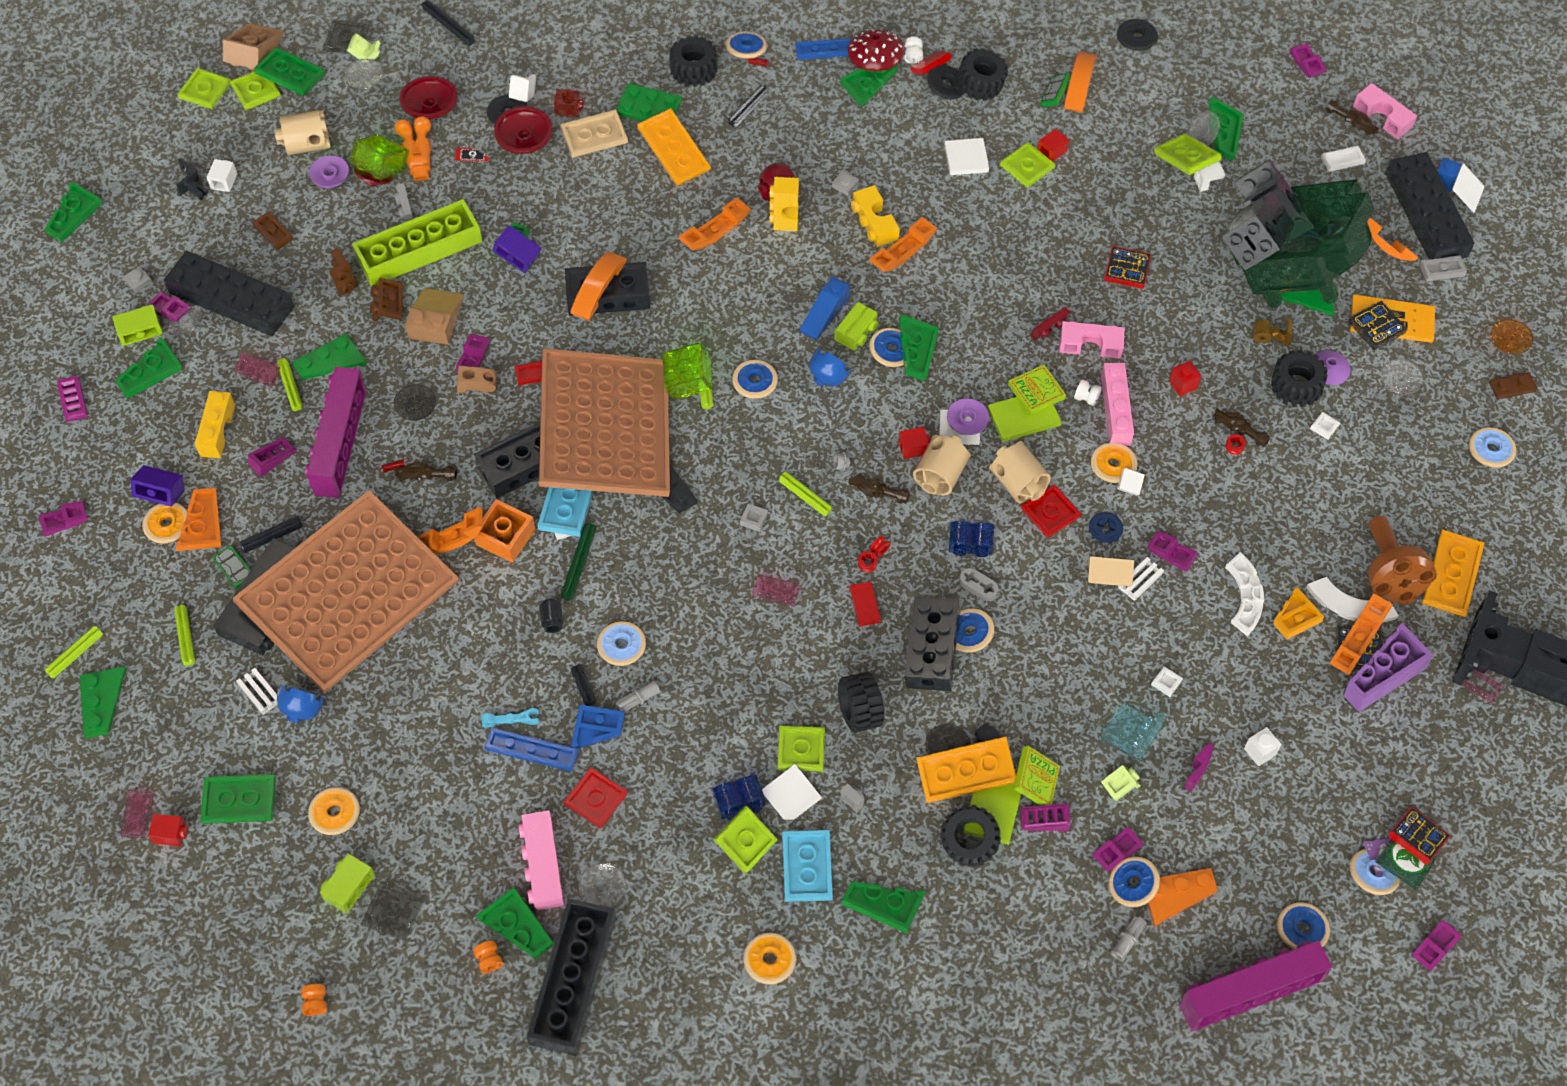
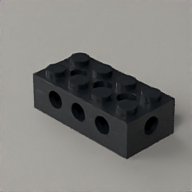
[565,262,650,316]
[474,422,540,499]
[904,597,961,691]

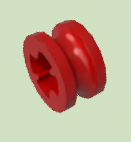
[1225,434,1246,455]
[870,536,891,557]
[858,551,878,572]

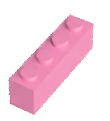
[1101,363,1134,446]
[518,810,564,911]

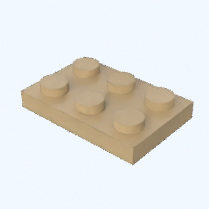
[560,110,628,158]

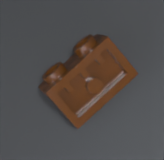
[329,248,357,296]
[370,277,403,322]

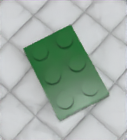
[254,47,325,96]
[616,83,683,122]
[200,774,276,824]

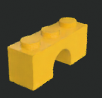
[770,177,799,231]
[851,185,900,247]
[195,391,235,459]

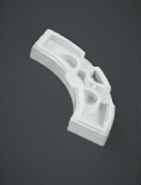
[1225,552,1264,637]
[1306,577,1399,623]

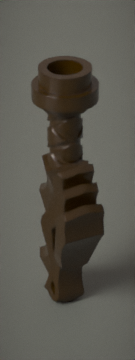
[1325,100,1379,135]
[1213,408,1271,447]
[394,461,457,482]
[848,473,910,504]

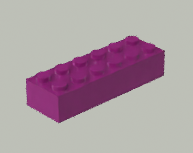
[305,367,367,498]
[1179,941,1333,1032]

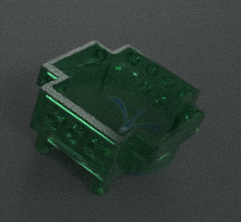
[1231,179,1374,308]

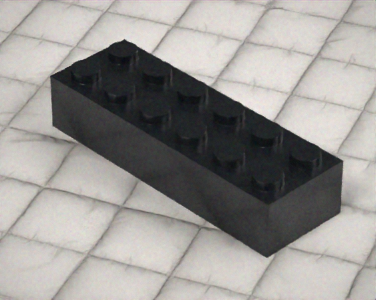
[1385,152,1475,260]
[164,250,294,337]
[526,898,616,1056]

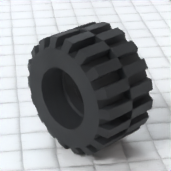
[669,36,718,87]
[956,48,1008,101]
[1271,350,1328,407]
[838,671,884,733]
[940,805,1001,867]

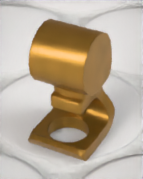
[1253,318,1292,346]

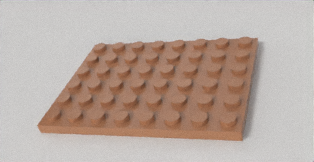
[539,348,670,497]
[233,490,459,694]

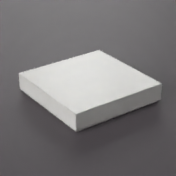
[944,138,989,175]

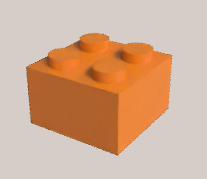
[474,499,536,563]

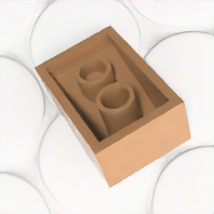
[223,23,284,71]
[405,288,464,345]

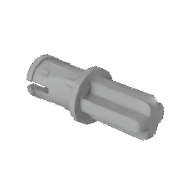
[616,680,660,712]
[1111,916,1147,962]

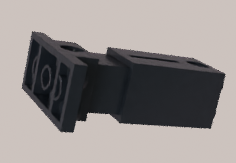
[1221,159,1316,270]
[1452,590,1567,707]

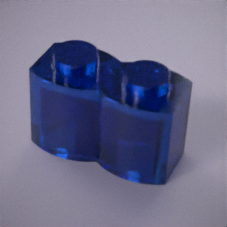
[949,521,994,557]
[712,775,765,820]

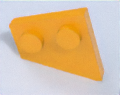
[1273,587,1324,639]

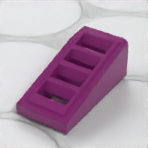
[57,376,88,422]
[248,437,296,477]
[1021,804,1070,831]

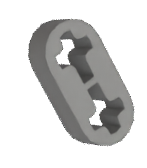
[960,568,998,601]

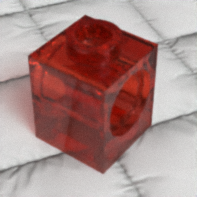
[554,89,584,118]

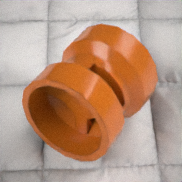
[473,940,504,974]
[301,984,327,1016]

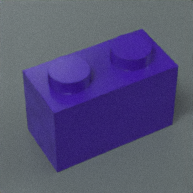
[492,225,542,273]
[130,465,184,507]

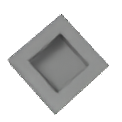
[832,170,859,196]
[122,266,152,293]
[740,504,768,532]
[841,783,864,813]

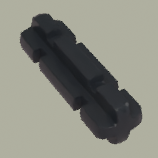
[571,664,596,706]

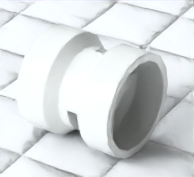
[904,37,923,63]
[1074,379,1102,406]

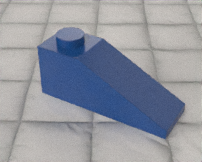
[799,276,850,341]

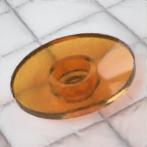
[1491,319,1533,354]

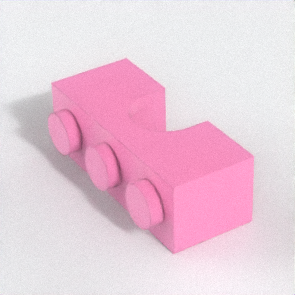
[1353,83,1417,139]
[1059,321,1125,359]

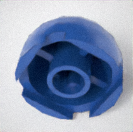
[809,348,851,387]
[276,684,325,724]

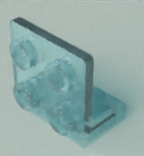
[1101,703,1167,762]

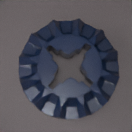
[1089,512,1123,545]

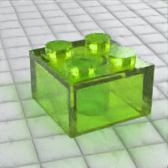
[349,134,409,179]
[662,342,713,399]

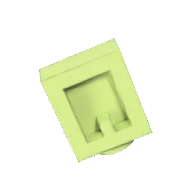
[347,33,381,63]
[1101,765,1141,801]

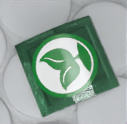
[1375,838,1437,890]

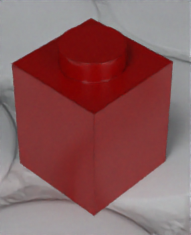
[1038,129,1069,162]
[1169,360,1201,396]
[898,427,931,459]
[148,814,188,846]

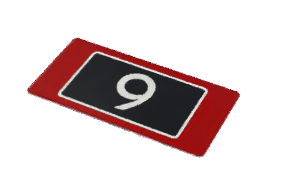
[455,148,489,162]

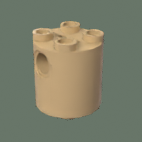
[274,110,331,155]
[913,435,971,496]
[989,441,1051,504]

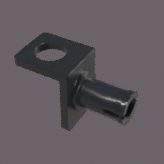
[176,158,208,200]

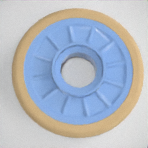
[1469,427,1516,468]
[597,621,646,666]
[1350,849,1400,895]

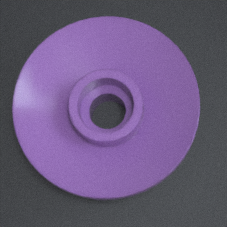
[309,156,349,188]
[1313,350,1351,385]
[947,399,989,435]

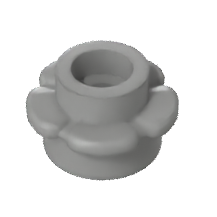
[833,451,850,472]

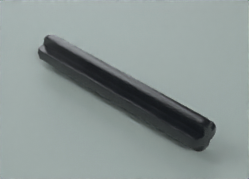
[421,0,475,46]

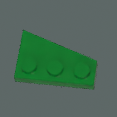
[840,65,898,108]
[1208,96,1244,161]
[45,181,103,243]
[1270,277,1334,317]
[899,314,939,381]
[291,333,367,380]
[115,337,183,399]
[79,666,127,738]
[841,881,926,934]
[475,887,554,959]

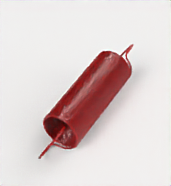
[743,57,774,67]
[376,458,411,474]

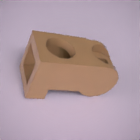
[457,366,497,393]

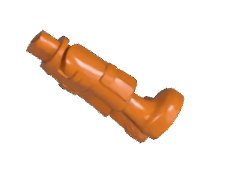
[394,117,431,181]

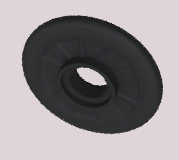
[1117,19,1158,51]
[927,66,964,100]
[487,94,528,125]

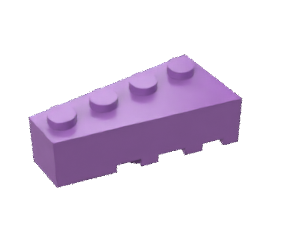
[1344,623,1433,712]

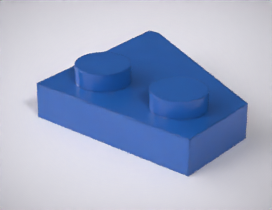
[571,705,625,749]

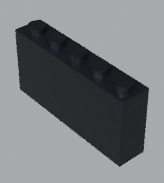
[213,538,295,656]

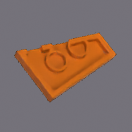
[176,488,221,551]
[1147,868,1218,927]

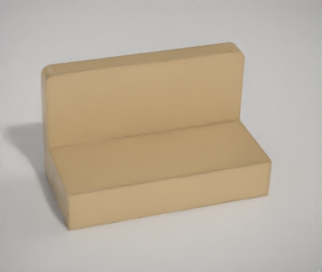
[1087,557,1134,587]

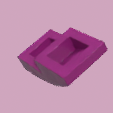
[1289,43,1327,78]
[147,291,191,322]
[456,334,490,372]
[38,501,88,537]
[1147,531,1197,572]
[1184,743,1213,793]
[1092,827,1144,873]
[1411,920,1462,972]

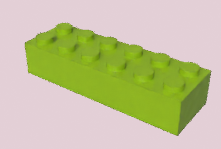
[352,199,482,287]

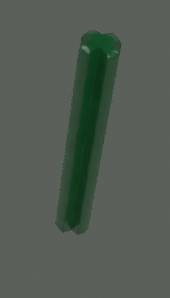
[561,523,596,601]

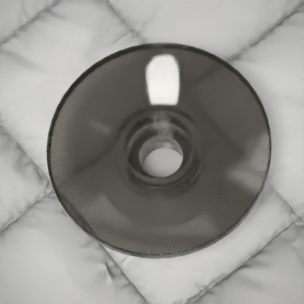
[394,384,436,421]
[925,724,971,755]

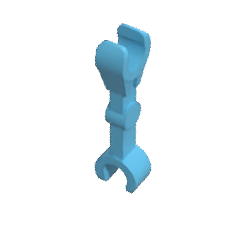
[481,708,539,728]

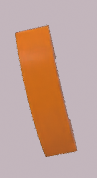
[1064,51,1097,112]
[679,197,751,250]
[1357,210,1418,261]
[869,217,937,272]
[571,251,627,321]
[417,507,483,555]
[1329,593,1393,675]

